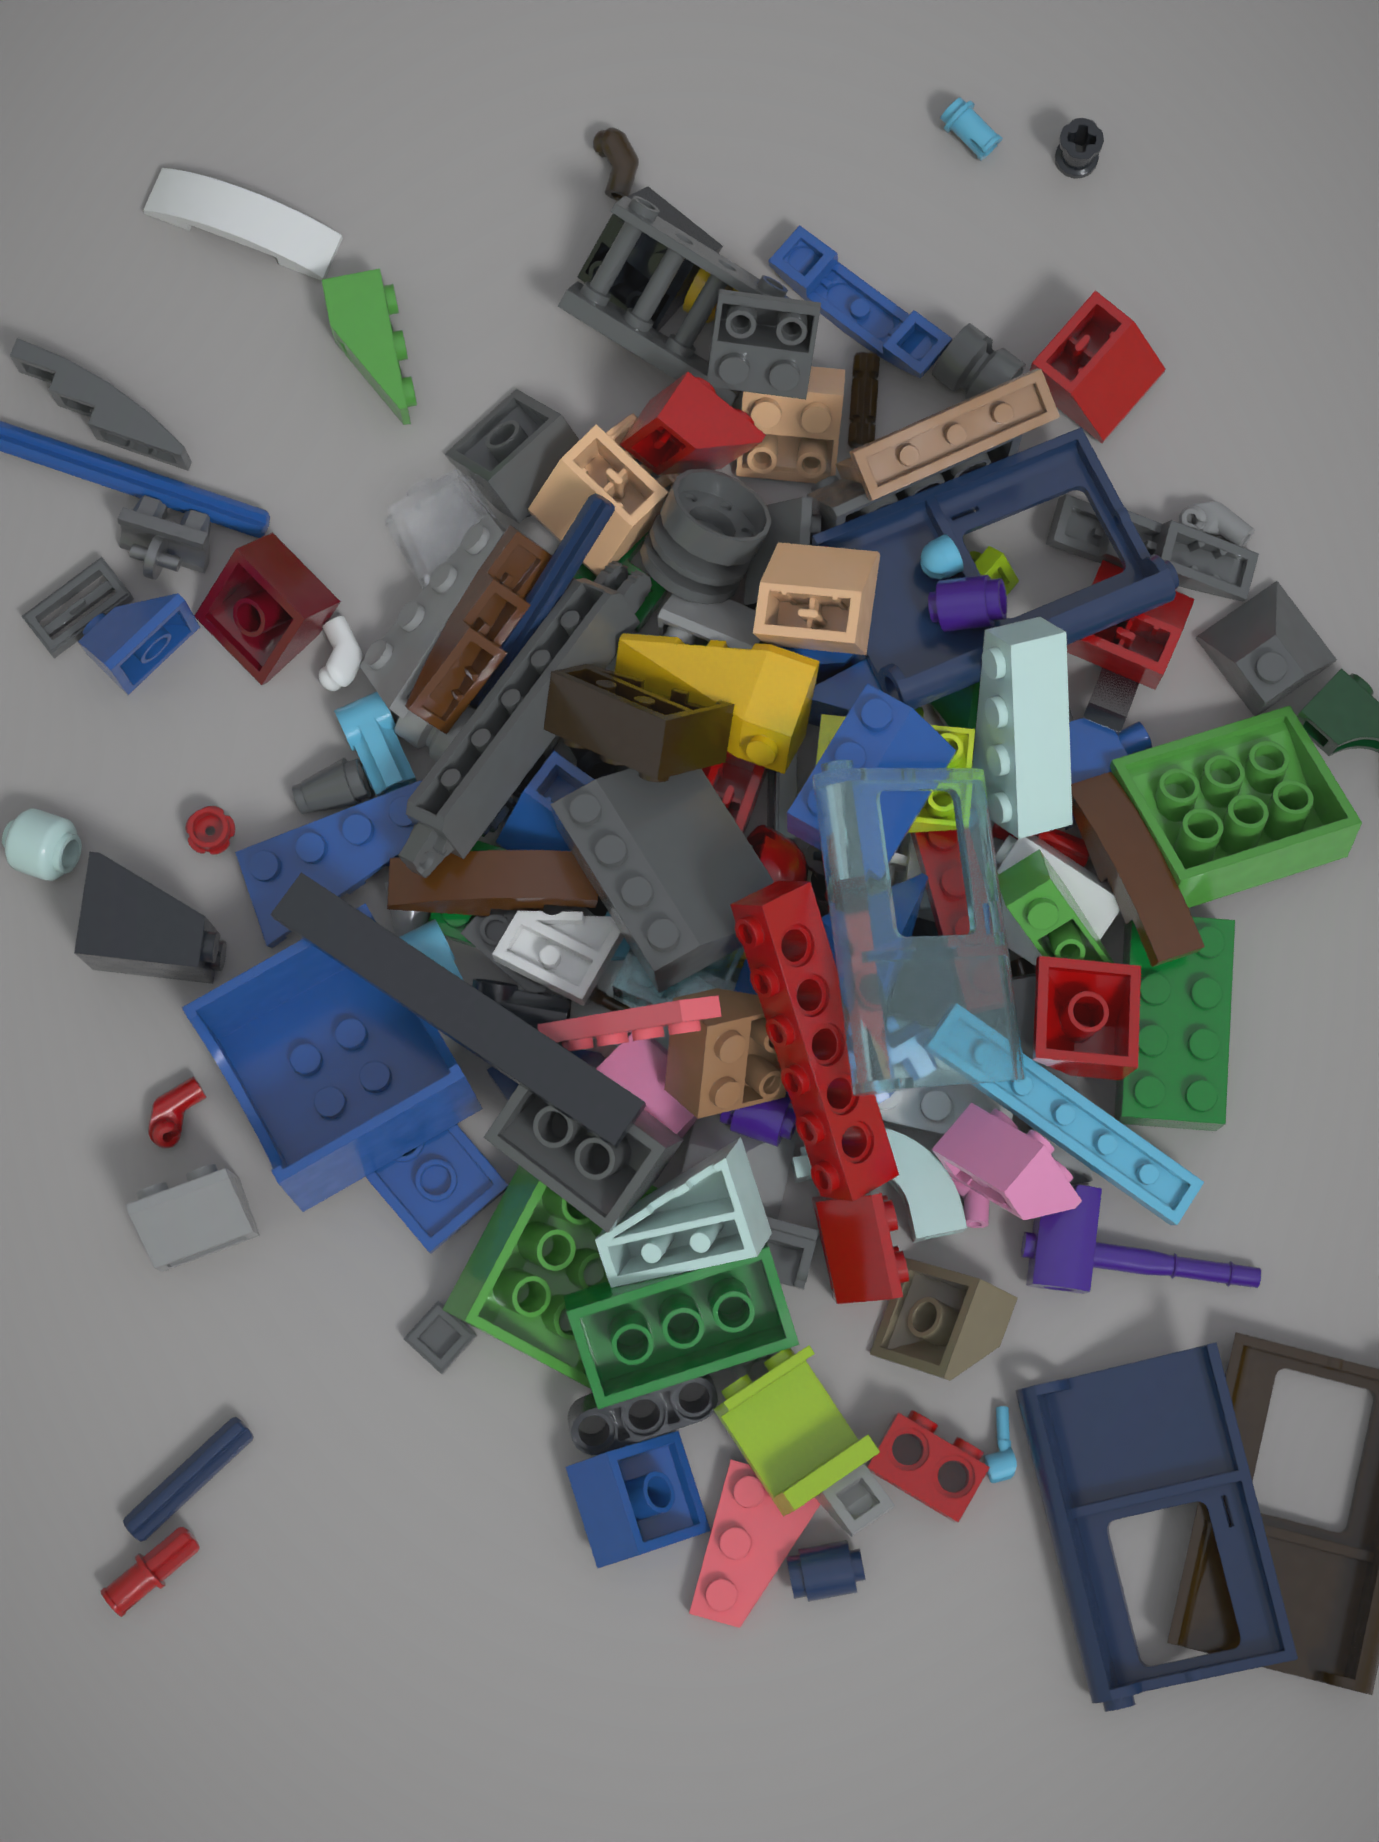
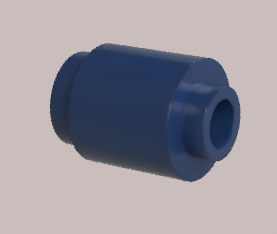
[786,1540,866,1602]

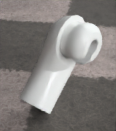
[318,616,363,691]

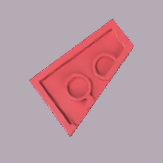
[689,1459,821,1628]

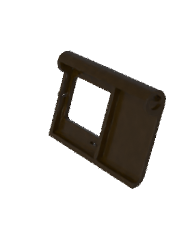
[1167,1332,1379,1695]

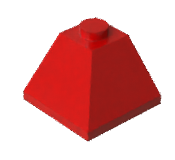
[1033,956,1141,1080]

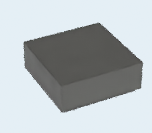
[404,1300,477,1375]

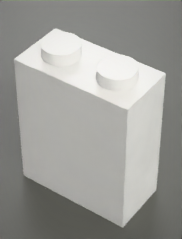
[980,835,1120,966]

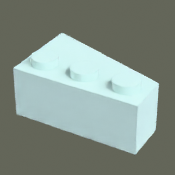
[595,1137,772,1288]

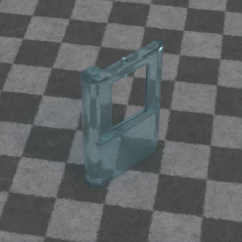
[812,760,1026,1096]

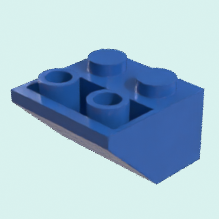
[496,751,594,851]

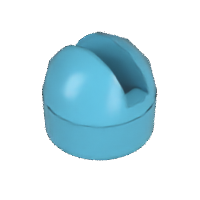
[920,534,964,580]

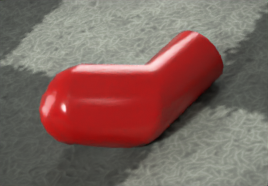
[148,1076,207,1148]

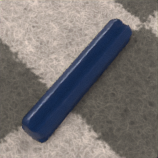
[123,1417,254,1542]

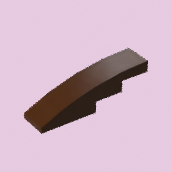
[405,525,552,735]
[1071,772,1205,967]
[387,850,598,916]

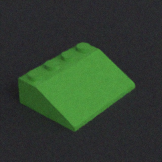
[1110,705,1362,908]
[442,1165,658,1388]

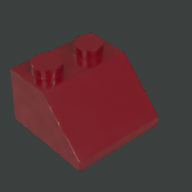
[194,532,341,685]

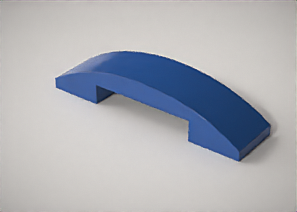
[768,225,952,378]

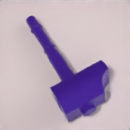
[1021,1185,1261,1294]

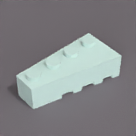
[969,617,1073,839]

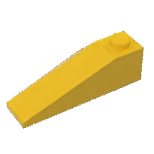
[615,633,820,774]

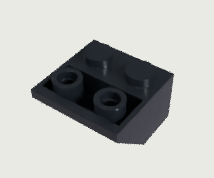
[577,186,723,331]

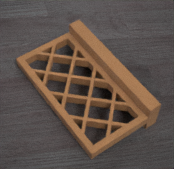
[835,369,1060,501]

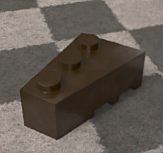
[543,664,734,782]

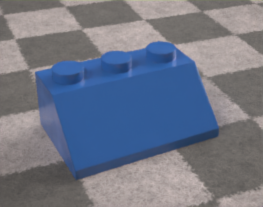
[787,683,956,882]

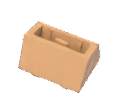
[736,366,845,484]
[528,424,668,577]
[753,542,880,655]

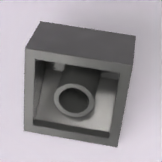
[445,389,579,524]

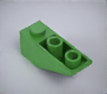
[322,268,417,425]
[996,849,1114,963]

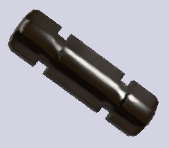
[848,352,880,449]

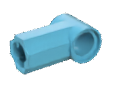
[334,691,417,797]

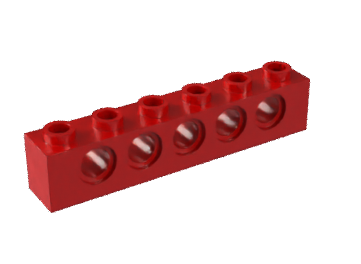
[730,881,899,1202]

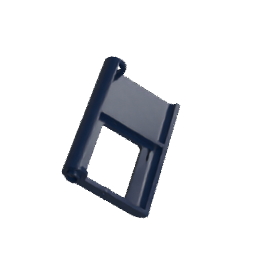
[812,427,1179,709]
[1015,1342,1298,1712]

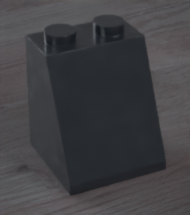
[74,852,226,984]

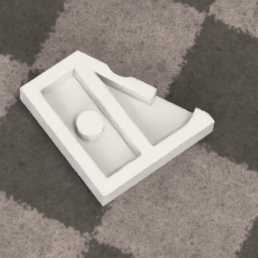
[492,911,624,1006]

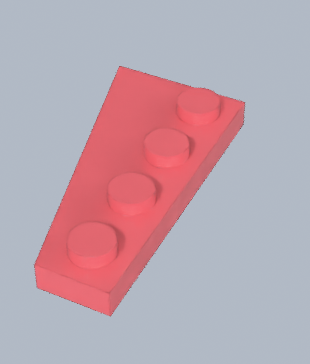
[537,995,722,1051]

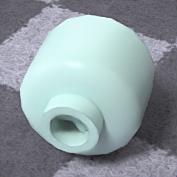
[2,808,82,881]

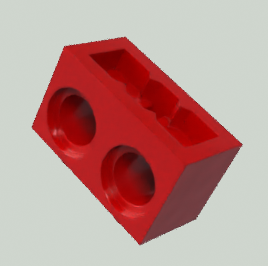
[866,1410,990,1522]

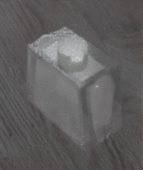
[385,468,502,590]

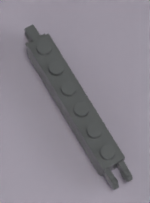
[399,561,652,878]

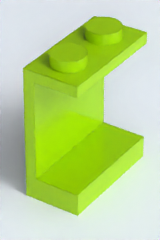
[713,1345,880,1517]

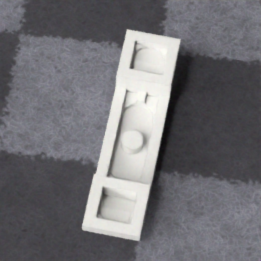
[143,168,343,281]

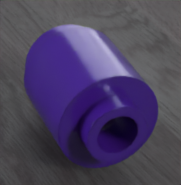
[928,575,1007,632]
[720,1095,797,1147]

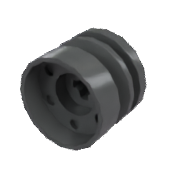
[640,468,772,605]

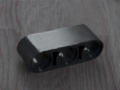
[568,1374,718,1455]

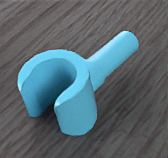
[984,1406,1017,1483]

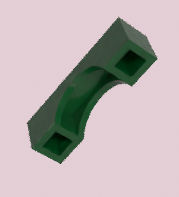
[1297,668,1379,756]

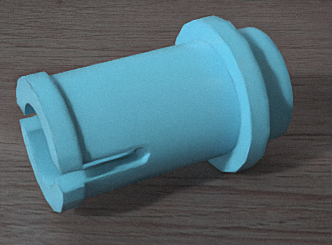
[940,97,1003,161]

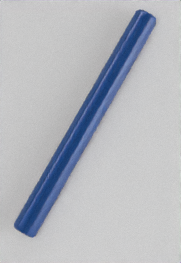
[0,421,270,538]

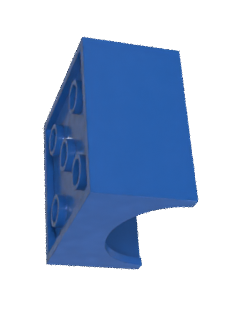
[182,903,483,1212]

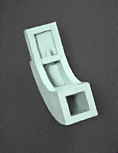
[791,1128,967,1243]

